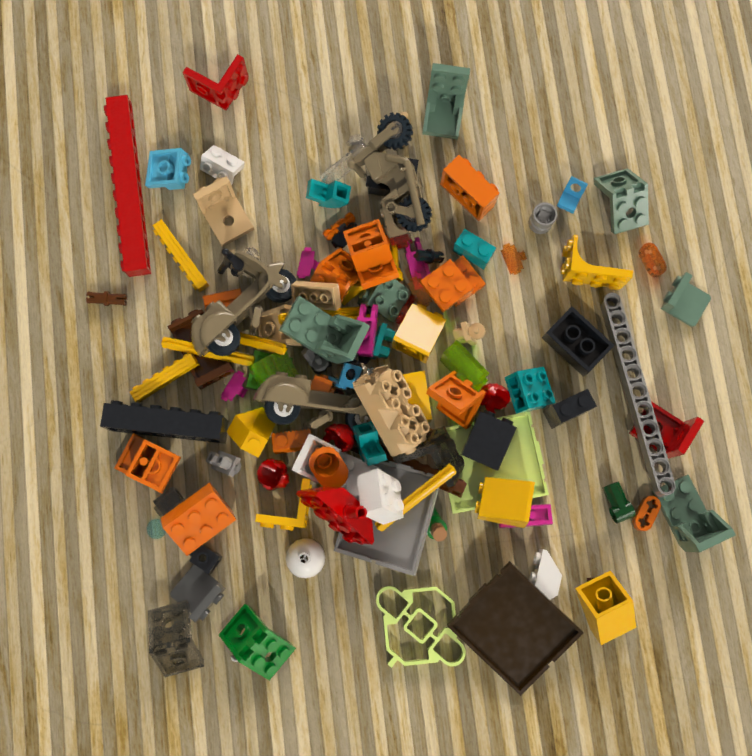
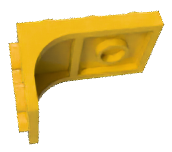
[560,234,633,290]

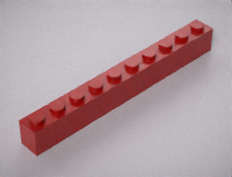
[104,95,151,277]

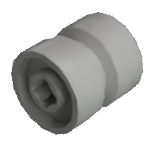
[528,202,557,234]

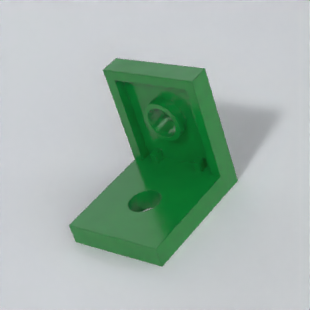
[219,604,296,681]

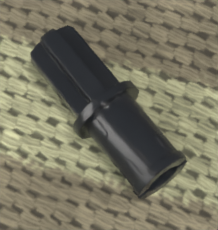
[413,249,444,264]

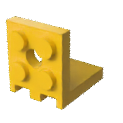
[255,478,313,531]

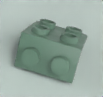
[661,272,711,327]
[357,279,411,322]

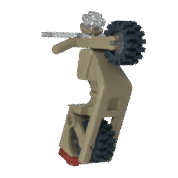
[320,112,432,250]

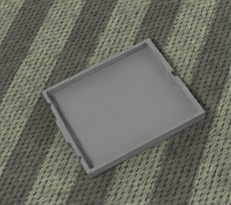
[334,457,439,576]

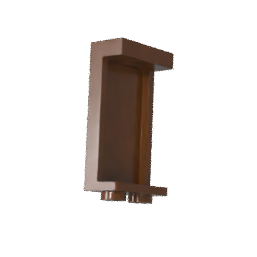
[167,309,235,390]

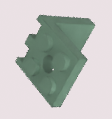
[594,168,649,234]

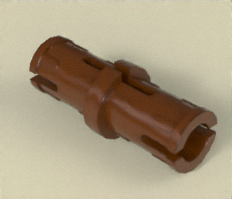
[86,291,127,306]

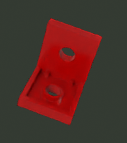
[182,54,249,111]
[629,401,704,459]

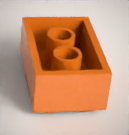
[440,155,499,221]
[160,482,236,556]

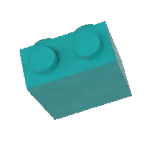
[504,367,556,414]

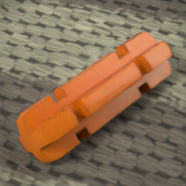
[323,212,356,241]

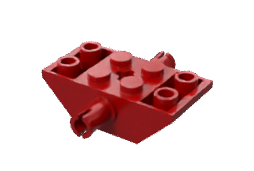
[296,487,374,545]

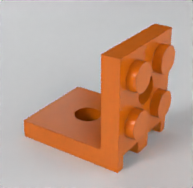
[309,248,360,304]
[426,370,486,430]

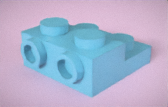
[145,148,191,190]

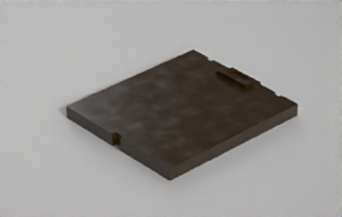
[447,561,583,696]

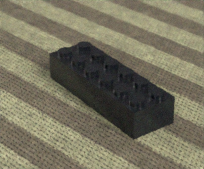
[100,400,229,444]

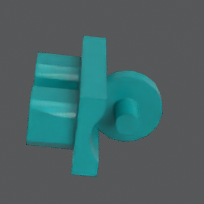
[370,323,396,360]

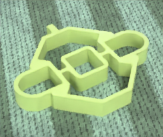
[376,586,466,668]

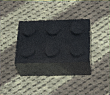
[542,306,615,377]

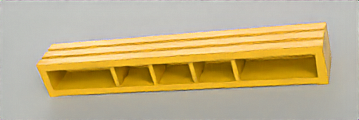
[152,219,209,292]

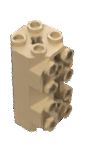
[352,365,430,457]

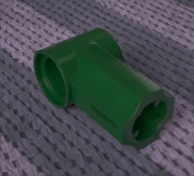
[602,481,636,524]

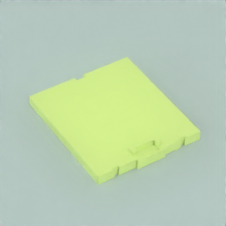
[435,411,549,514]

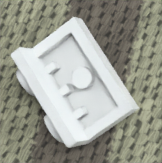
[200,145,245,185]

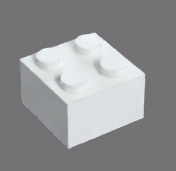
[357,468,404,525]

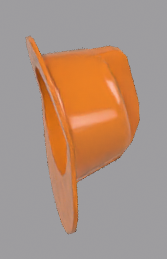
[309,447,348,487]

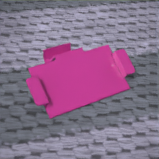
[297,247,319,278]
[221,370,248,401]

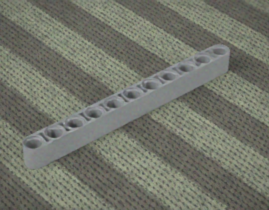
[601,292,676,497]

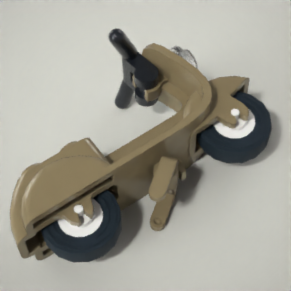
[191,247,296,357]
[253,353,374,433]

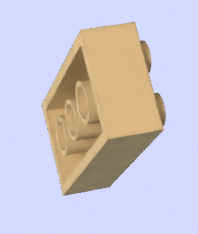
[291,281,341,311]

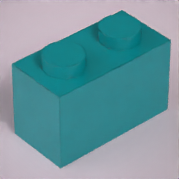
[453,229,496,270]

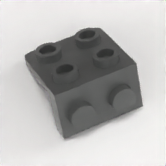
[170,565,226,622]

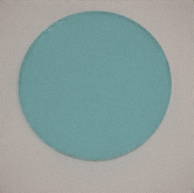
[147,519,166,539]

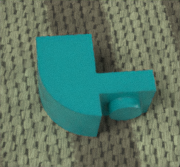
[306,179,351,208]
[353,421,387,466]

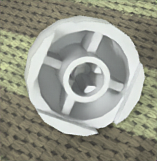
[285,538,325,579]

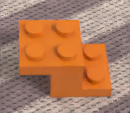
[343,219,400,290]
[420,255,486,312]
[114,433,181,493]

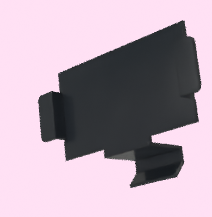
[331,222,358,248]

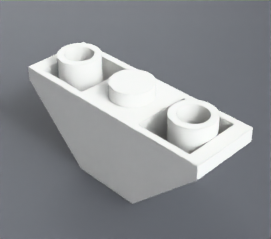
[529,549,562,600]

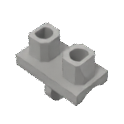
[206,450,241,477]

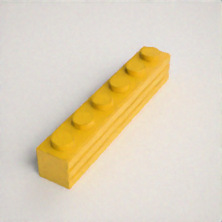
[130,353,200,403]

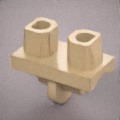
[452,321,486,346]

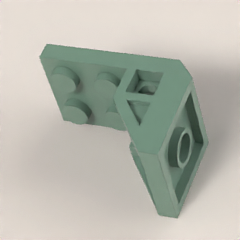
[422,63,470,140]
[279,296,370,364]
[652,475,736,553]

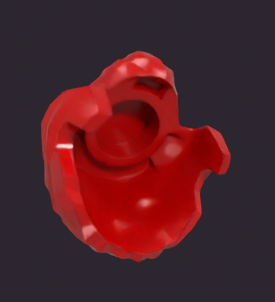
[479,383,511,414]
[323,424,354,452]
[257,458,290,491]

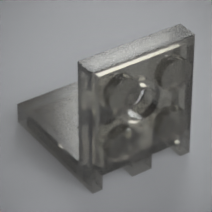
[393,426,464,487]
[148,600,204,677]

